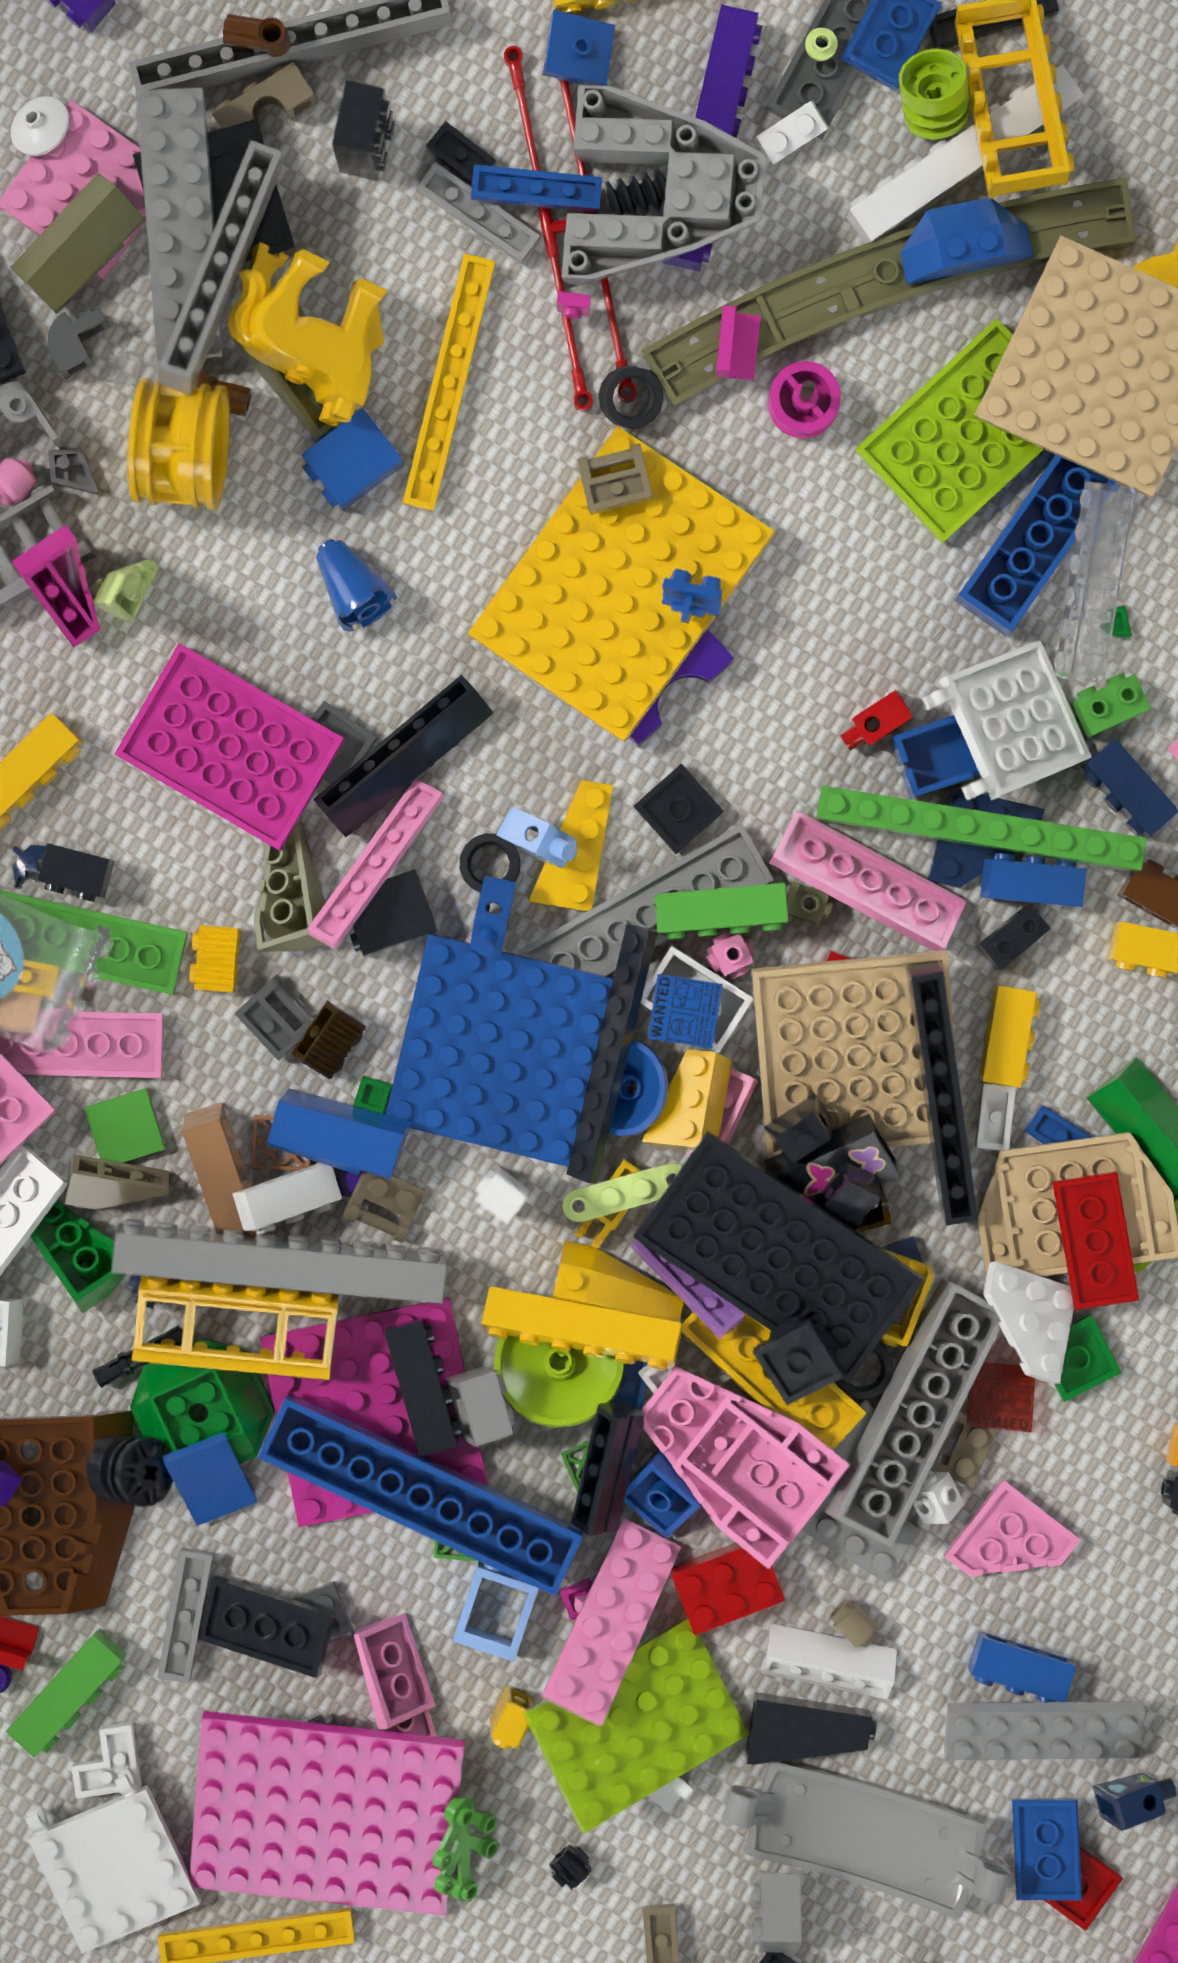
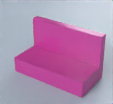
[715,305,761,381]

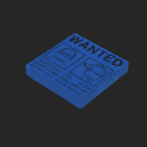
[648,974,722,1048]

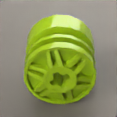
[899,49,971,140]

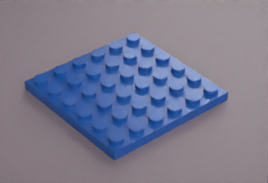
[386,933,613,1167]

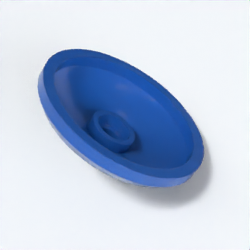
[609,1039,668,1136]

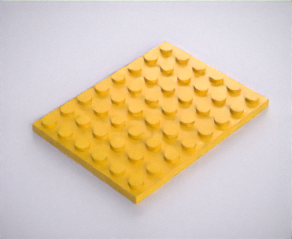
[467,426,775,744]

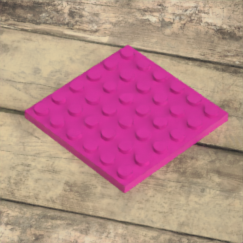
[260,1297,489,1527]

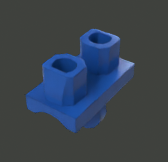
[662,568,722,624]

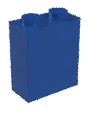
[302,408,404,511]

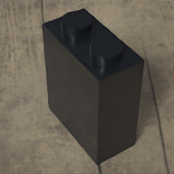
[350,869,438,957]

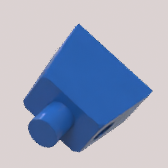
[470,876,517,956]

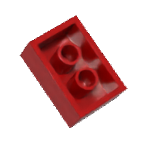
[671,1542,785,1636]

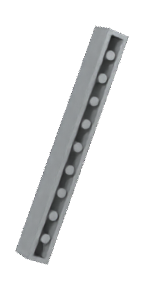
[129,0,452,91]

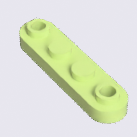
[563,1163,682,1222]

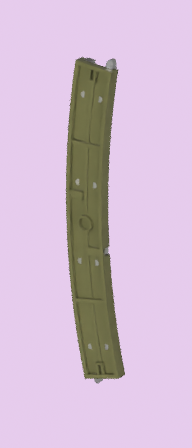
[637,177,1144,409]

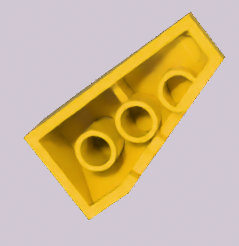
[552,1240,684,1322]

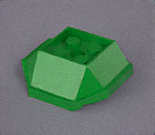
[130,1337,275,1464]

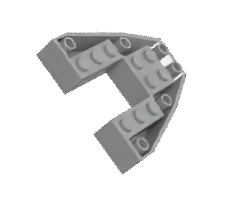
[561,85,767,289]

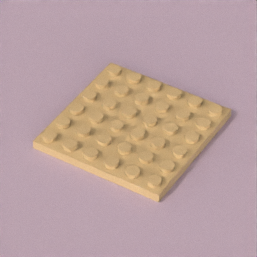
[974,236,1178,498]
[751,950,955,1159]

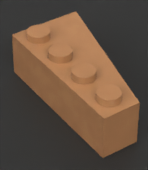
[182,1102,256,1237]

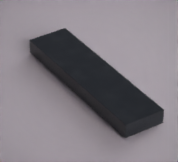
[929,0,1059,49]

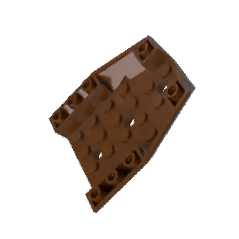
[0,1410,135,1616]

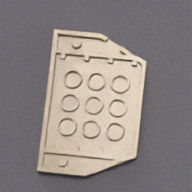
[978,1132,1178,1277]

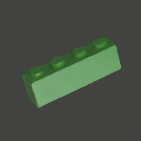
[655,883,789,939]
[6,1629,127,1758]

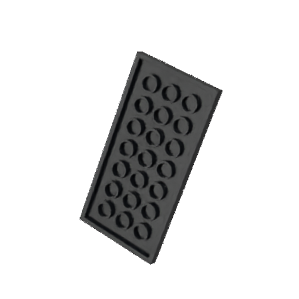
[633,1130,924,1383]

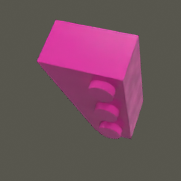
[12,524,100,648]

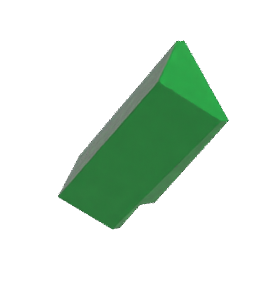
[1086,1057,1178,1197]

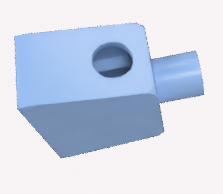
[497,806,577,868]

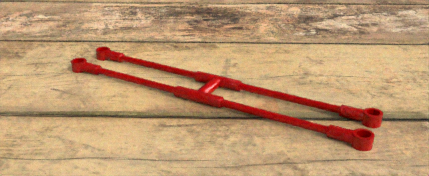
[504,46,637,412]

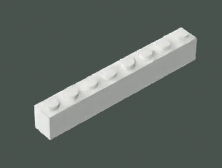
[847,64,1084,244]

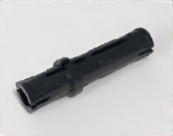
[92,1325,183,1388]

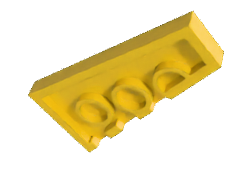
[528,780,613,912]

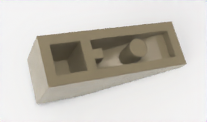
[64,1154,169,1210]

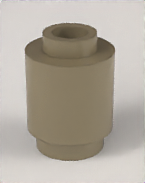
[830,1599,878,1648]

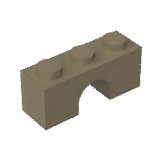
[212,62,317,137]

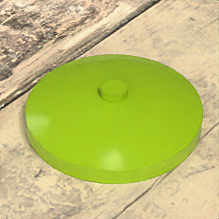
[494,1335,624,1428]

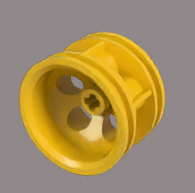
[128,378,230,511]

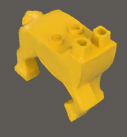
[228,242,388,427]

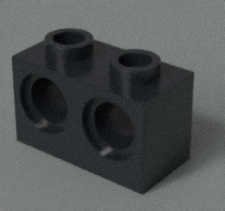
[976,904,1051,971]

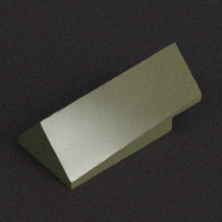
[10,173,145,314]

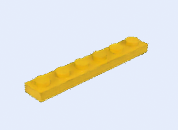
[157,1907,356,1963]

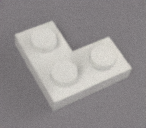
[71,1722,142,1799]

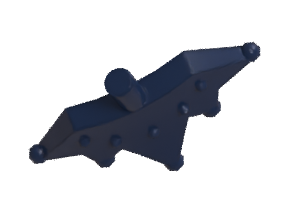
[12,845,46,888]

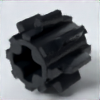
[549,1844,592,1890]

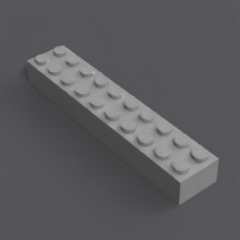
[112,1219,447,1303]

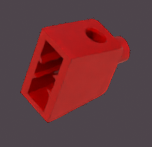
[840,690,914,751]

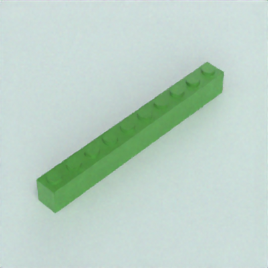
[816,785,1147,872]

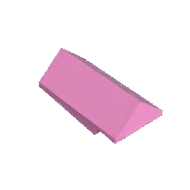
[354,1613,437,1737]

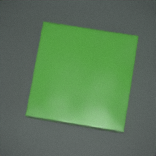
[84,1088,166,1163]

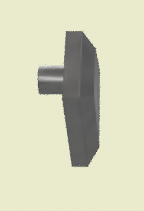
[48,447,100,494]

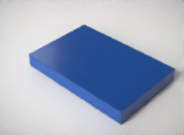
[840,0,942,92]
[163,1432,257,1526]
[1012,1798,1082,1900]

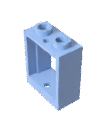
[453,1561,538,1662]

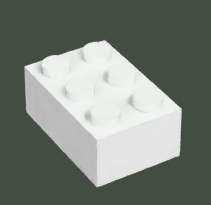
[641,946,754,1053]

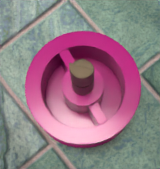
[768,361,841,439]

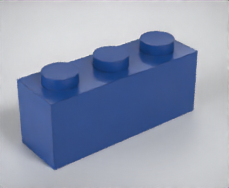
[980,853,1087,907]
[968,1631,1076,1702]

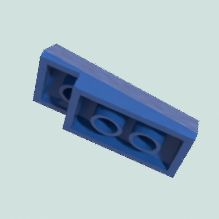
[267,1088,412,1180]

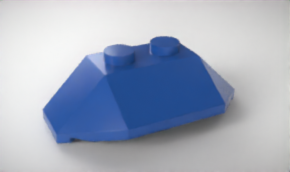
[900,197,1034,285]

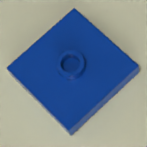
[543,10,615,86]

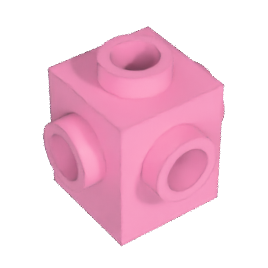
[706,931,755,980]

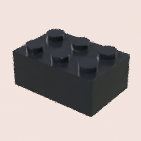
[332,80,395,181]

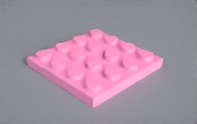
[0,100,146,281]

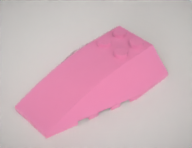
[641,1367,850,1569]

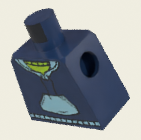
[1092,1773,1177,1831]

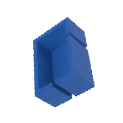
[889,715,981,800]

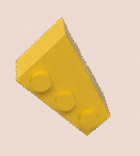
[642,1049,732,1153]

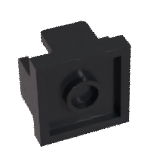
[753,1316,844,1405]

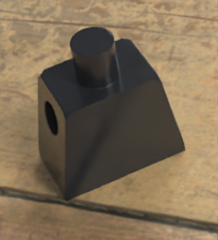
[764,1094,833,1163]

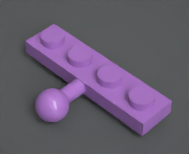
[631,1240,745,1339]

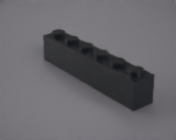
[313,674,494,838]

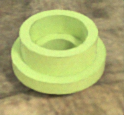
[805,27,838,61]

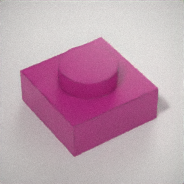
[557,291,591,319]

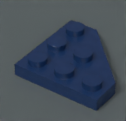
[927,786,1045,888]

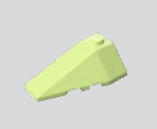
[91,559,159,624]

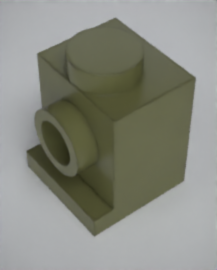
[787,881,833,925]

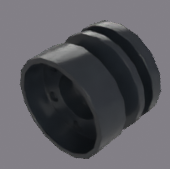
[87,1434,173,1507]

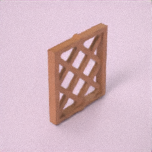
[251,1115,311,1171]

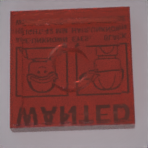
[966,1362,1035,1433]

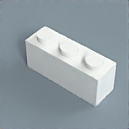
[232,1163,342,1234]

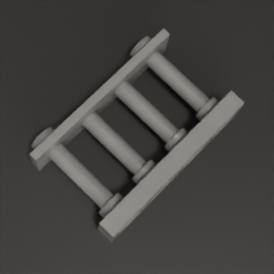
[0,485,96,613]

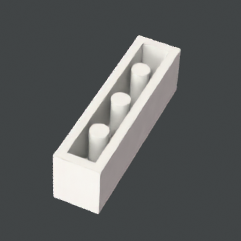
[474,1167,530,1224]

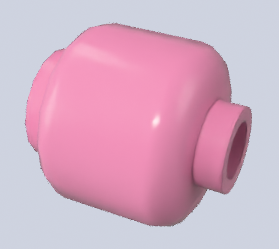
[0,458,37,507]

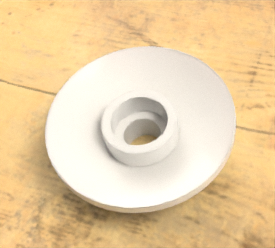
[11,96,70,156]

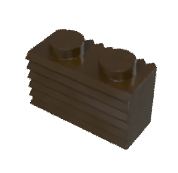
[291,1000,366,1080]

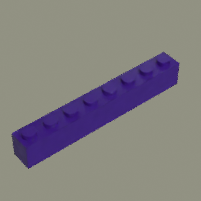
[663,4,763,272]

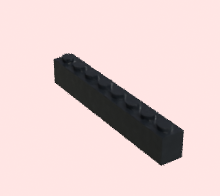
[906,962,978,1226]

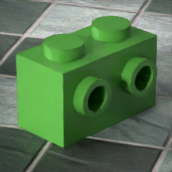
[1071,672,1151,738]

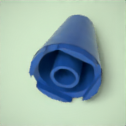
[316,539,397,632]

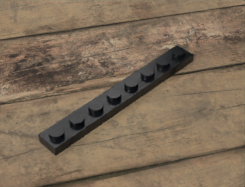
[566,924,658,1184]

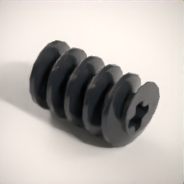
[605,167,668,216]

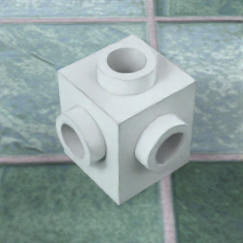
[913,1471,964,1524]

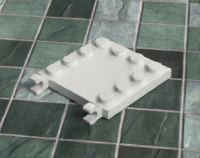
[922,640,1092,800]
[26,1768,201,1954]

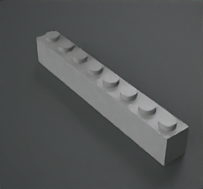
[158,140,282,395]

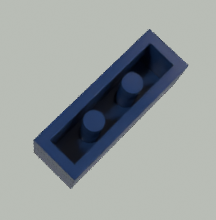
[1081,738,1178,838]

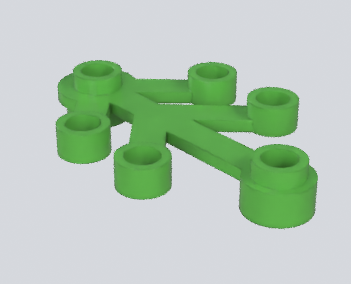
[432,1797,498,1902]

